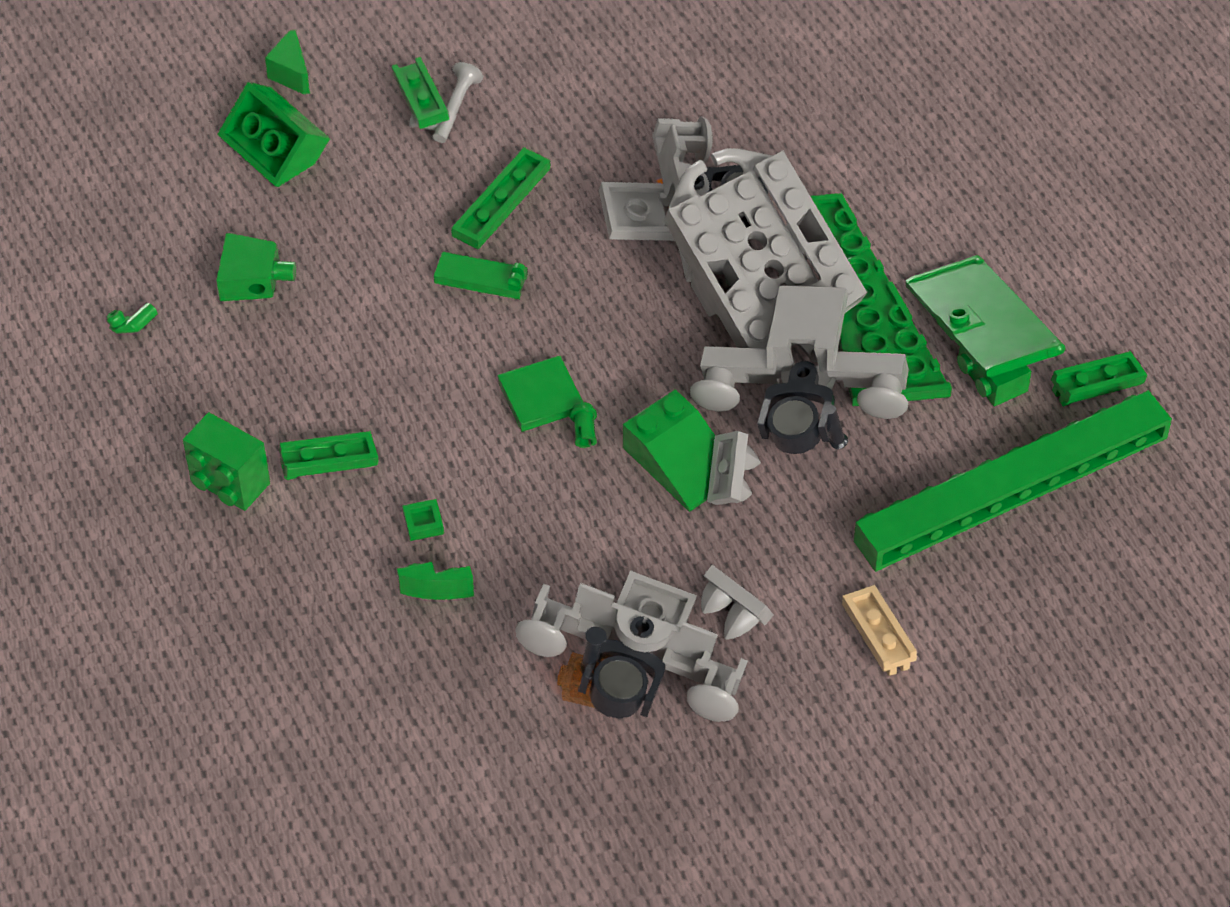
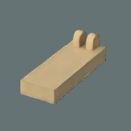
[842,585,917,676]

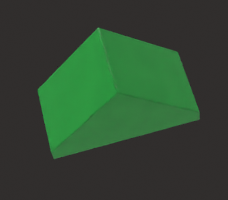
[265,29,310,95]

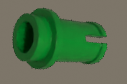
[570,402,597,448]

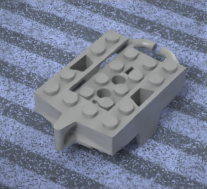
[664,148,867,362]

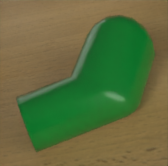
[106,303,158,334]

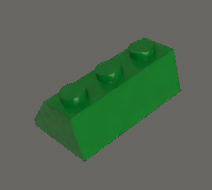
[217,82,330,187]

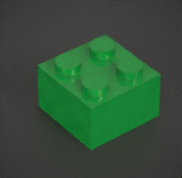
[183,412,270,511]

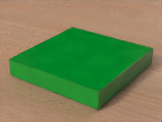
[497,355,583,432]

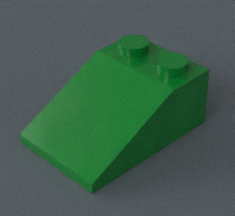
[623,389,715,512]

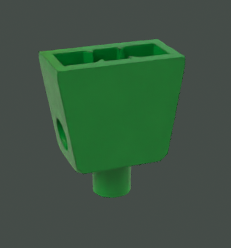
[216,233,296,301]

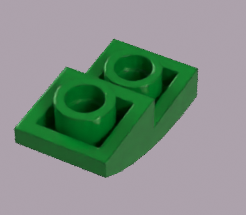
[397,562,474,600]

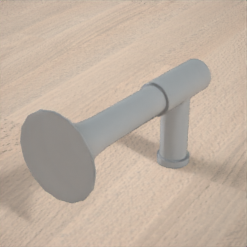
[410,62,483,143]

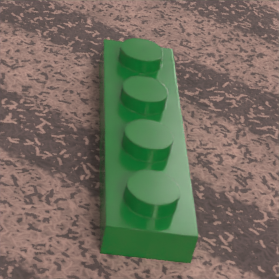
[451,148,551,250]

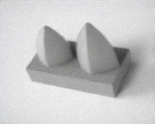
[707,431,761,505]
[701,565,774,640]

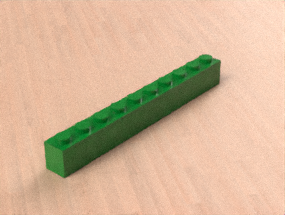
[854,390,1172,572]

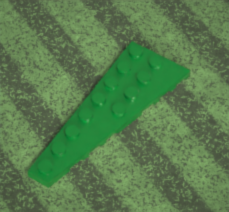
[810,193,952,406]

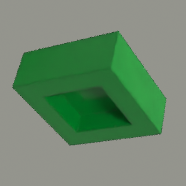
[402,499,444,541]

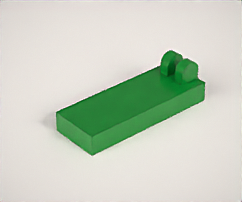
[391,57,449,129]
[434,252,528,300]
[1051,351,1148,407]
[279,431,379,480]

